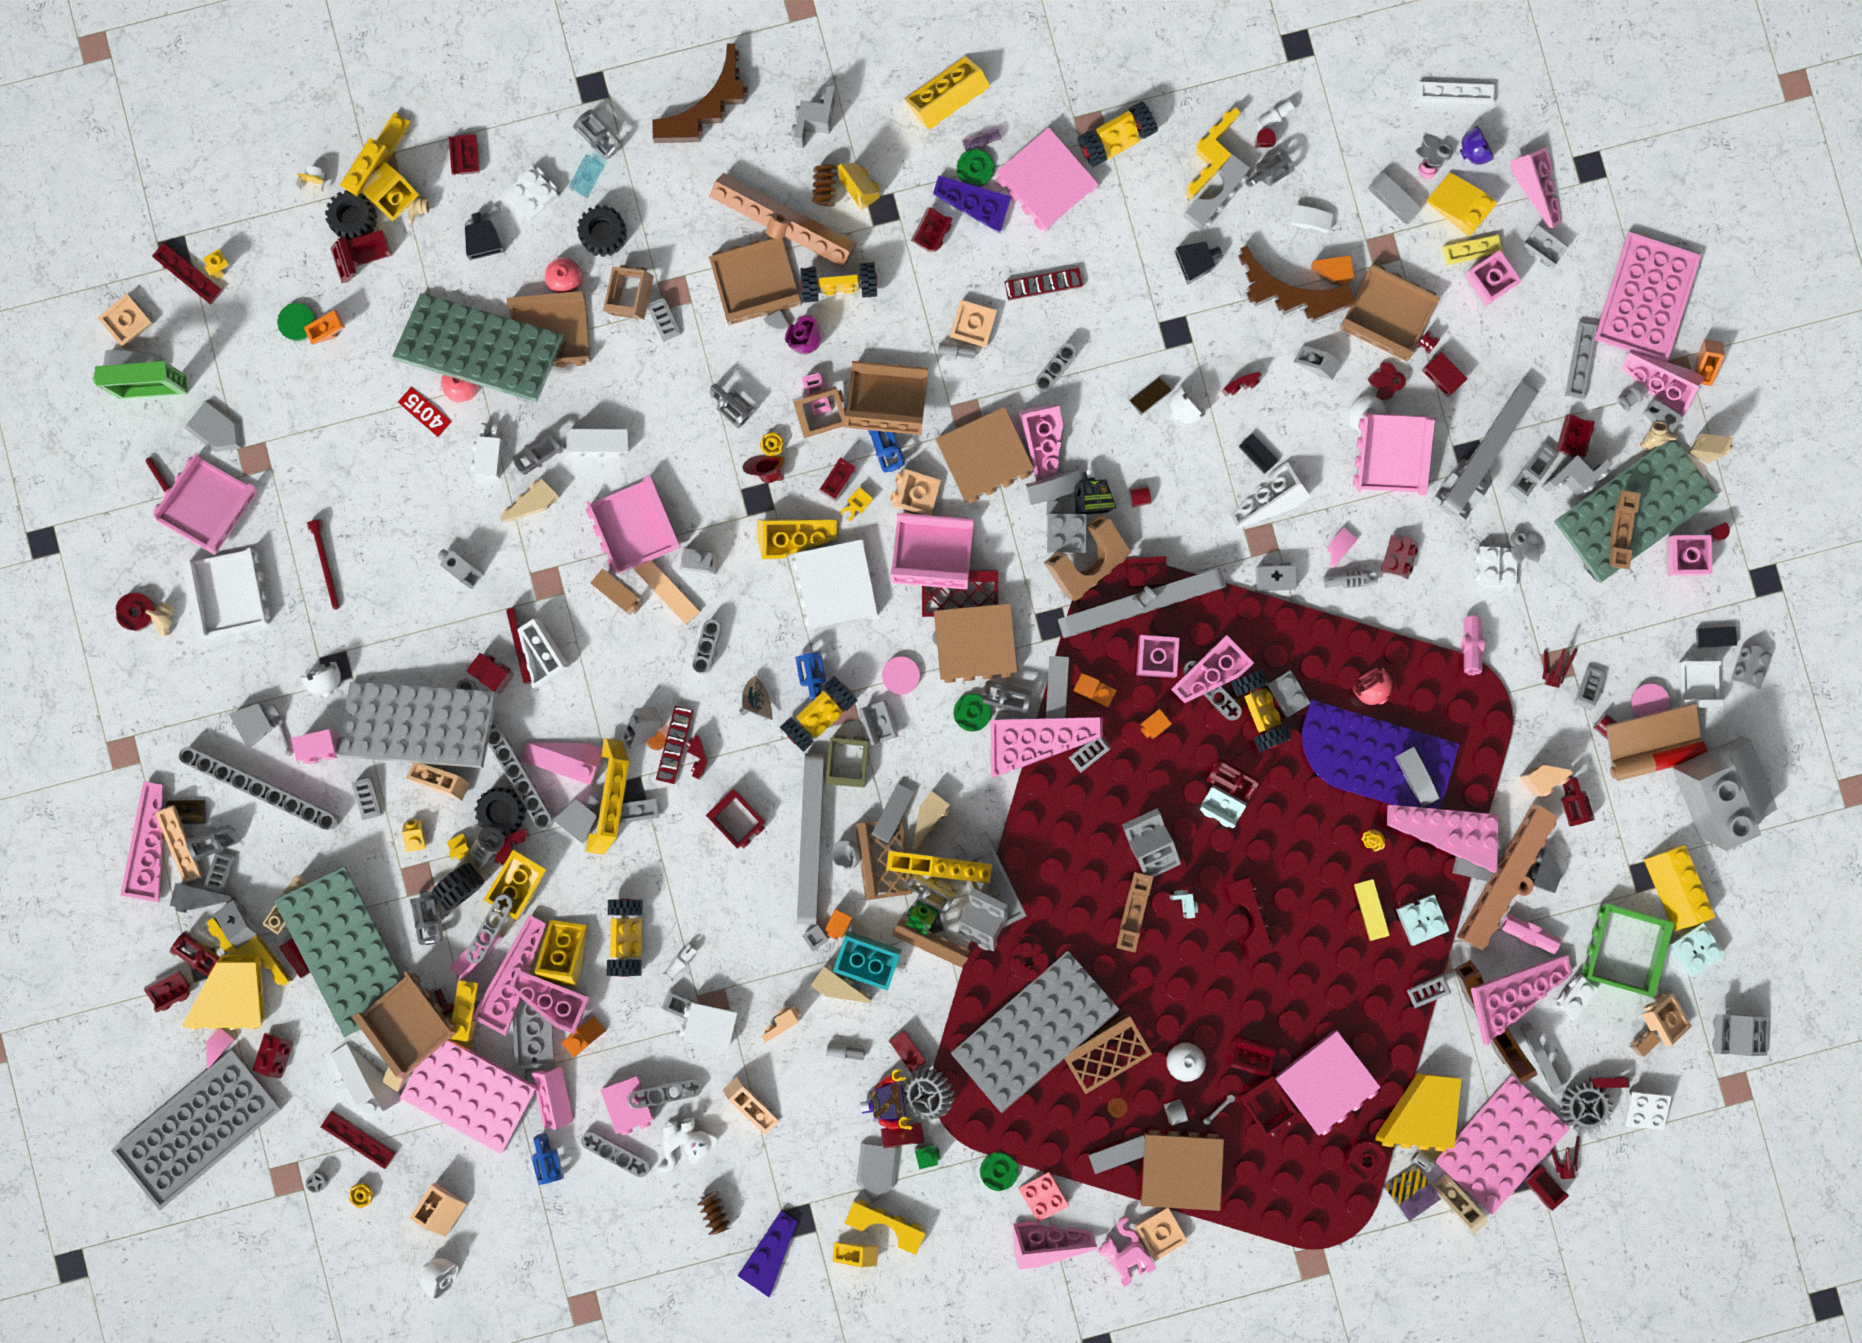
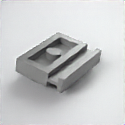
[1266,670,1310,718]

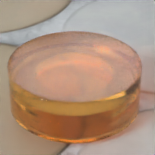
[647,731,666,750]
[1107,1097,1127,1118]

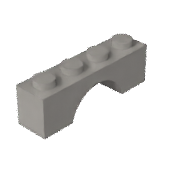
[1184,154,1250,231]

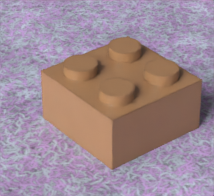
[1629,1030,1661,1057]

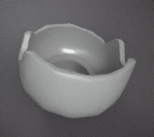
[832,840,861,870]

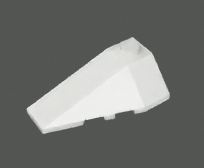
[1231,462,1311,529]

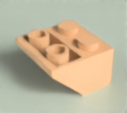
[1520,765,1573,797]
[410,1182,468,1237]

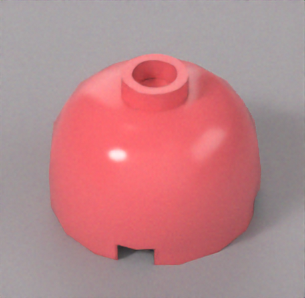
[545,257,583,293]
[441,374,480,403]
[1353,668,1393,705]

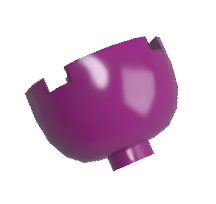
[785,315,824,355]

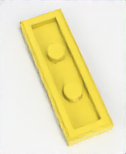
[1442,234,1503,266]
[1354,879,1389,941]

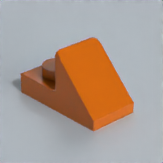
[304,310,345,345]
[1073,674,1117,708]

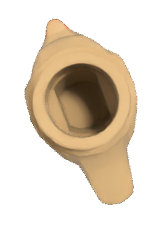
[407,196,430,224]
[1640,421,1677,451]
[146,602,174,636]

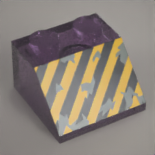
[1383,1164,1441,1222]

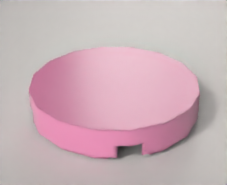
[882,656,920,695]
[1631,684,1670,717]

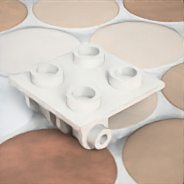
[1625,1091,1671,1130]

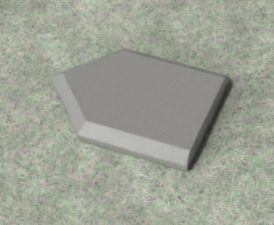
[185,399,242,452]
[856,1143,900,1203]

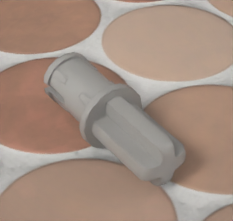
[938,342,976,359]
[826,1043,865,1061]

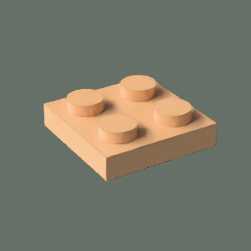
[98,294,153,348]
[950,300,997,348]
[1134,1208,1188,1261]

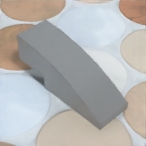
[1507,443,1559,503]
[1025,469,1083,505]
[1395,747,1439,808]

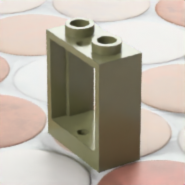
[826,735,869,788]

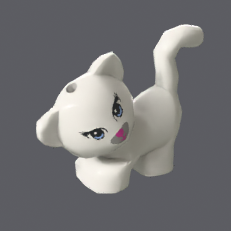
[658,1118,718,1172]

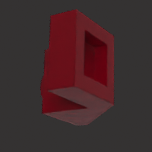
[686,735,709,780]
[494,829,530,866]

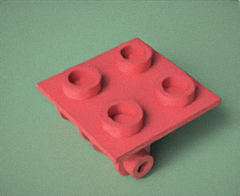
[1018,1171,1070,1222]

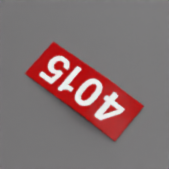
[398,387,452,437]

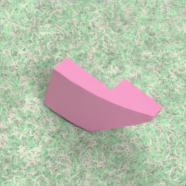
[1328,527,1358,568]
[206,1028,234,1069]

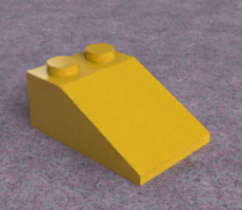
[838,163,880,211]
[1425,172,1497,237]
[483,850,547,920]
[535,920,587,987]

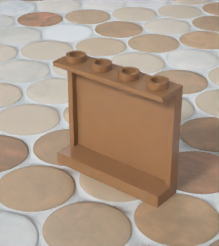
[709,237,801,326]
[1339,264,1440,362]
[507,291,591,368]
[845,361,928,435]
[935,407,1034,504]
[934,603,1017,683]
[352,971,457,1079]
[1140,1130,1224,1211]

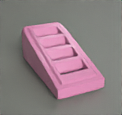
[802,373,831,416]

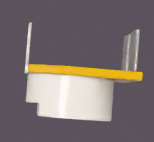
[296,166,325,192]

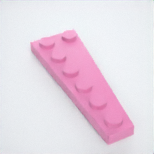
[120,781,164,902]
[473,915,547,1036]

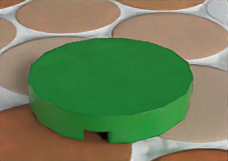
[956,149,994,187]
[277,303,316,341]
[953,693,991,732]
[980,1152,1018,1191]

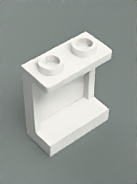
[1679,658,1723,708]
[679,1001,737,1051]

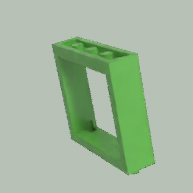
[92,361,187,399]
[1582,903,1674,998]

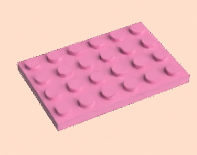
[1594,232,1701,362]
[400,1039,537,1154]
[1435,1075,1570,1215]

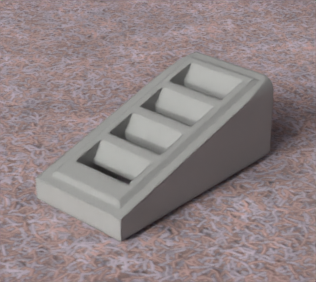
[647,298,681,342]
[1574,666,1606,710]
[1069,736,1112,772]
[352,778,382,820]
[203,852,236,894]
[1407,974,1451,1008]
[661,991,702,1019]

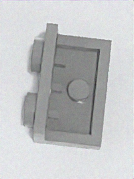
[1523,224,1569,267]
[1731,644,1772,689]
[859,700,899,745]

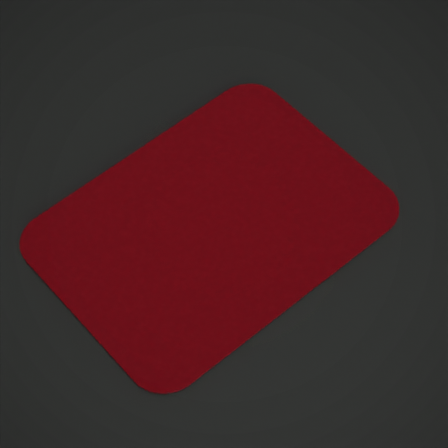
[932,559,1513,1250]

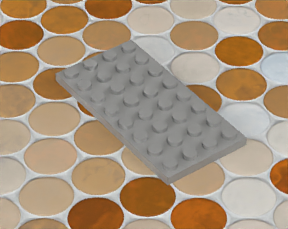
[335,681,497,768]
[951,951,1119,1113]
[111,1049,282,1211]

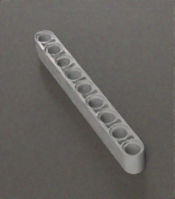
[1440,379,1539,517]
[1058,568,1226,638]
[457,679,554,829]
[179,747,339,830]
[797,753,824,925]

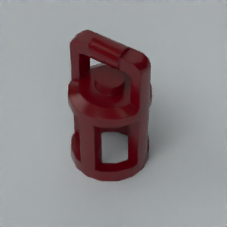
[1206,757,1259,801]
[1561,776,1595,827]
[169,931,220,977]

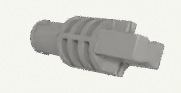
[1324,570,1378,589]

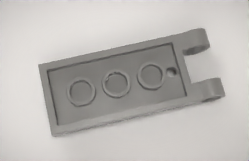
[951,831,1027,928]
[513,998,555,1081]

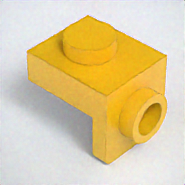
[203,249,229,279]
[402,820,426,852]
[447,834,471,860]

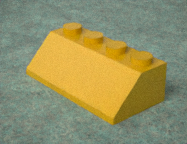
[904,56,990,130]
[1643,845,1715,931]

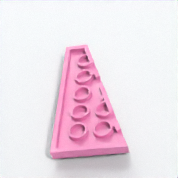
[990,718,1103,778]
[1387,805,1499,873]
[1471,955,1572,1045]

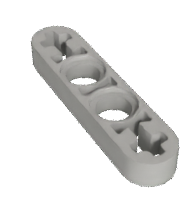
[1183,661,1242,721]
[466,894,514,963]
[1520,1023,1564,1095]
[627,1079,702,1109]
[581,1131,650,1177]

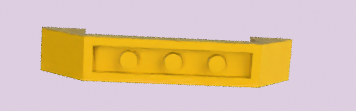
[585,738,629,855]

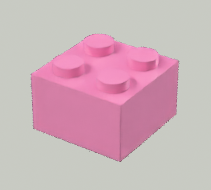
[1465,250,1522,307]
[1667,535,1712,576]
[1136,635,1179,678]
[291,729,339,765]

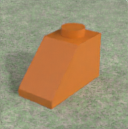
[1311,255,1354,286]
[1695,339,1725,386]
[561,1016,606,1057]

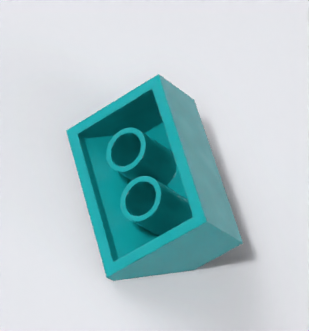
[833,931,902,991]

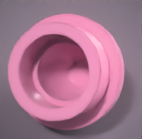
[1418,160,1437,180]

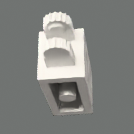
[471,423,503,479]

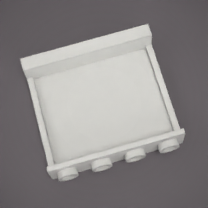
[792,540,878,630]
[182,548,271,638]

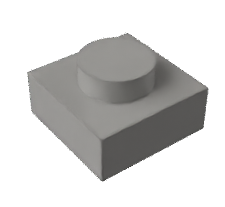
[802,925,829,951]

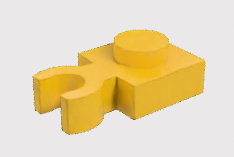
[840,487,874,522]

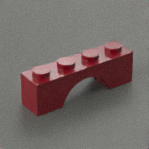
[1225,878,1275,959]

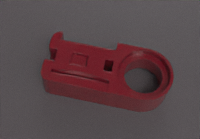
[1589,1077,1630,1088]

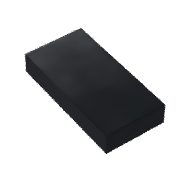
[1238,433,1278,475]
[1696,627,1737,648]

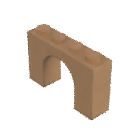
[1043,514,1131,601]

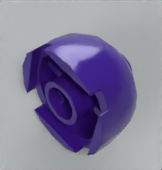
[1459,125,1494,165]

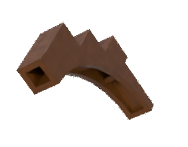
[652,43,748,143]
[1238,246,1356,323]
[1454,960,1538,1084]

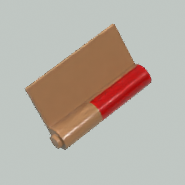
[1606,703,1708,781]

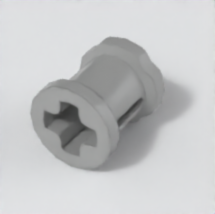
[1617,387,1643,412]
[1132,586,1157,611]
[1410,1149,1437,1173]

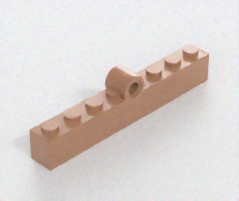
[709,173,857,267]
[1457,804,1558,951]

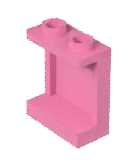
[601,1075,654,1135]

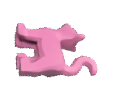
[1098,1216,1157,1287]

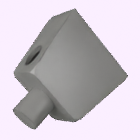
[680,548,718,575]
[437,549,484,589]
[229,703,280,747]
[553,795,599,843]

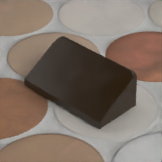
[1130,377,1172,415]
[165,800,206,824]

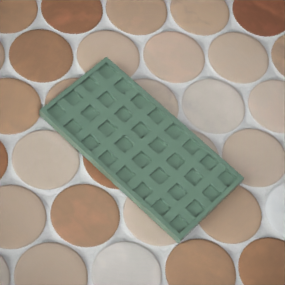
[392,293,564,402]
[1554,440,1718,583]
[273,866,403,1037]

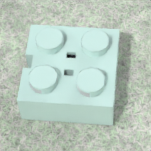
[1396,894,1449,946]
[1669,923,1725,977]

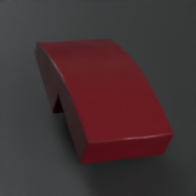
[1221,372,1262,397]
[880,1123,924,1149]

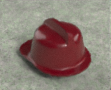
[742,455,785,483]

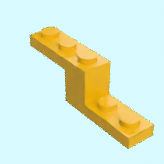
[1186,107,1241,200]
[340,112,411,197]
[206,917,293,986]
[450,980,479,1050]

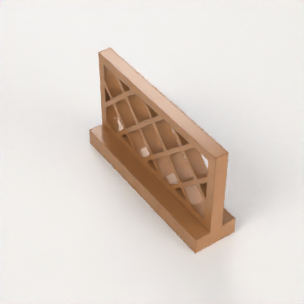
[855,818,912,900]
[892,918,970,968]
[1064,1013,1152,1094]

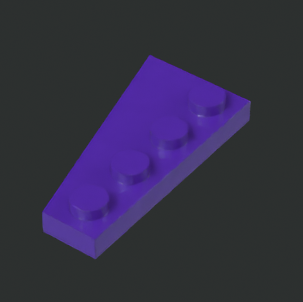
[933,175,1011,234]
[737,1210,797,1298]

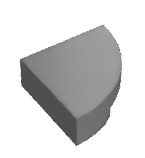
[763,310,789,330]

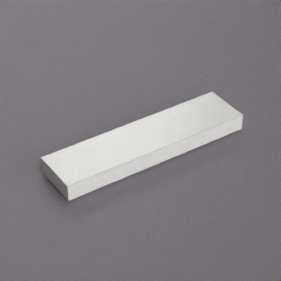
[1418,81,1495,104]

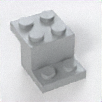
[791,86,836,148]
[1542,455,1613,496]
[1431,458,1492,525]
[1046,498,1086,554]
[1122,809,1181,877]
[958,888,1008,951]
[1712,1014,1769,1056]

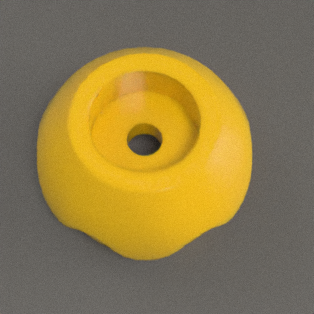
[760,432,784,456]
[1362,829,1385,851]
[349,1183,373,1208]

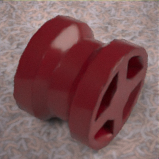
[1417,330,1440,354]

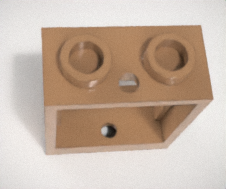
[603,265,654,320]
[792,386,847,438]
[590,568,642,615]

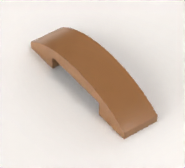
[1609,490,1641,570]
[1116,872,1153,952]

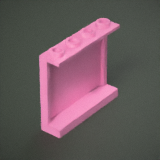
[996,127,1098,232]
[1353,413,1435,495]
[153,453,257,555]
[586,475,681,574]
[890,512,974,589]
[1274,1030,1380,1135]

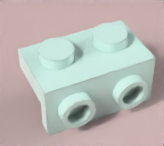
[1200,785,1247,828]
[1170,890,1198,918]

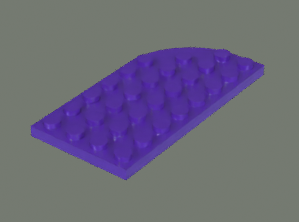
[1301,700,1459,809]

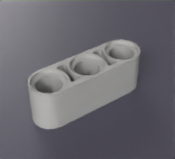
[1368,173,1421,224]
[1035,343,1076,393]
[103,350,161,366]
[692,619,721,675]

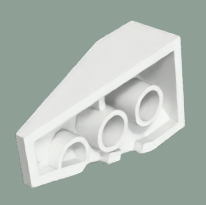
[330,1044,402,1122]

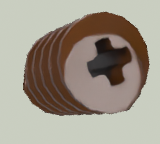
[812,164,837,207]
[697,1191,731,1235]

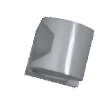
[1643,399,1684,433]
[1163,1099,1188,1125]

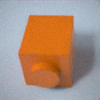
[1140,709,1171,739]
[825,909,852,940]

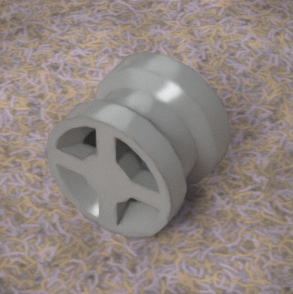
[305,1172,328,1193]

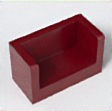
[347,230,392,266]
[1422,352,1468,397]
[819,457,857,502]
[1523,1164,1569,1211]

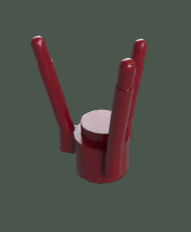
[1542,648,1577,688]
[1550,1136,1580,1179]

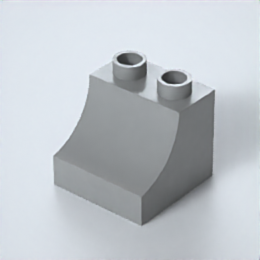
[1673,736,1777,851]

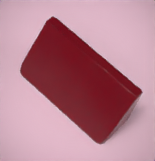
[279,938,310,978]
[889,1030,927,1073]

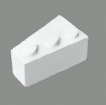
[563,429,628,458]
[518,619,570,688]

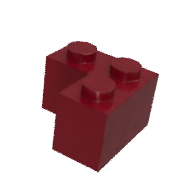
[466,652,514,694]

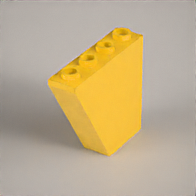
[886,851,992,883]
[183,955,265,1030]
[1375,1073,1461,1152]

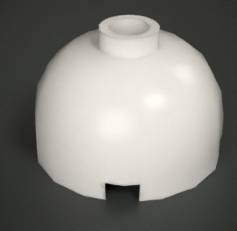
[1170,385,1206,424]
[1349,396,1388,433]
[300,662,341,697]
[1167,1042,1206,1082]
[421,1258,459,1299]

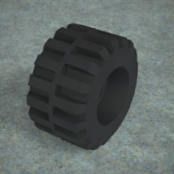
[325,190,377,240]
[577,205,627,257]
[474,787,526,835]
[431,862,484,911]

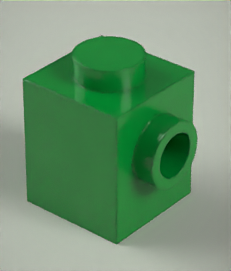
[906,901,939,935]
[915,1143,941,1170]

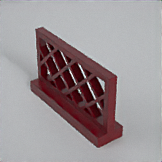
[922,570,998,617]

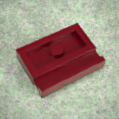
[448,134,480,175]
[331,237,356,283]
[1127,556,1168,587]

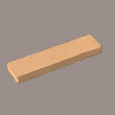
[634,561,700,625]
[155,805,203,883]

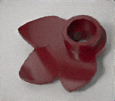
[1368,362,1406,400]

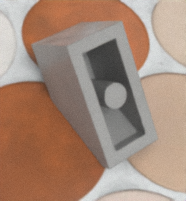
[1293,345,1342,380]

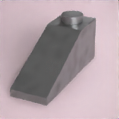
[170,883,237,913]

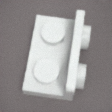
[1555,975,1599,1020]

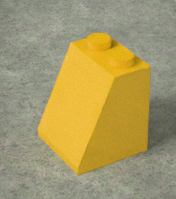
[361,162,419,222]

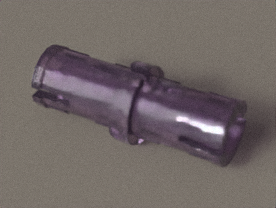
[962,128,1001,152]

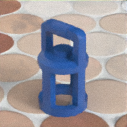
[868,430,905,473]
[795,652,826,701]
[531,1133,564,1185]

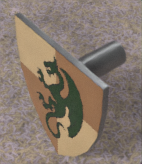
[739,676,773,720]

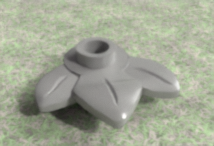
[1415,135,1452,166]
[1509,530,1543,564]

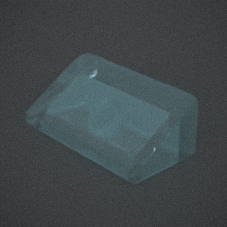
[569,154,605,198]

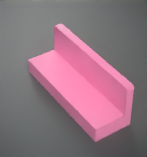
[450,932,504,981]
[532,1067,573,1130]

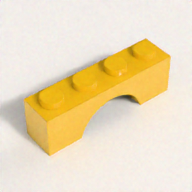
[844,1199,925,1255]

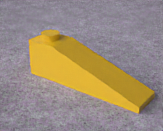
[757,518,837,559]

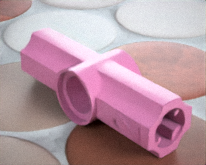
[1461,615,1485,675]
[1501,914,1561,954]

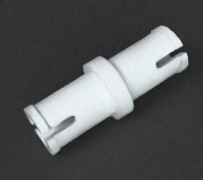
[1256,100,1295,129]
[663,944,697,981]

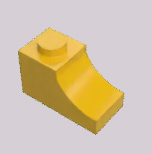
[833,1242,878,1268]

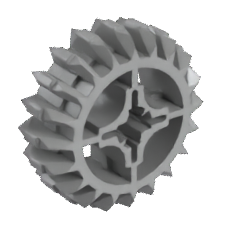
[903,1067,955,1121]
[1560,1081,1614,1134]

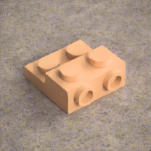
[890,469,941,516]
[1642,993,1692,1047]
[761,1005,801,1043]

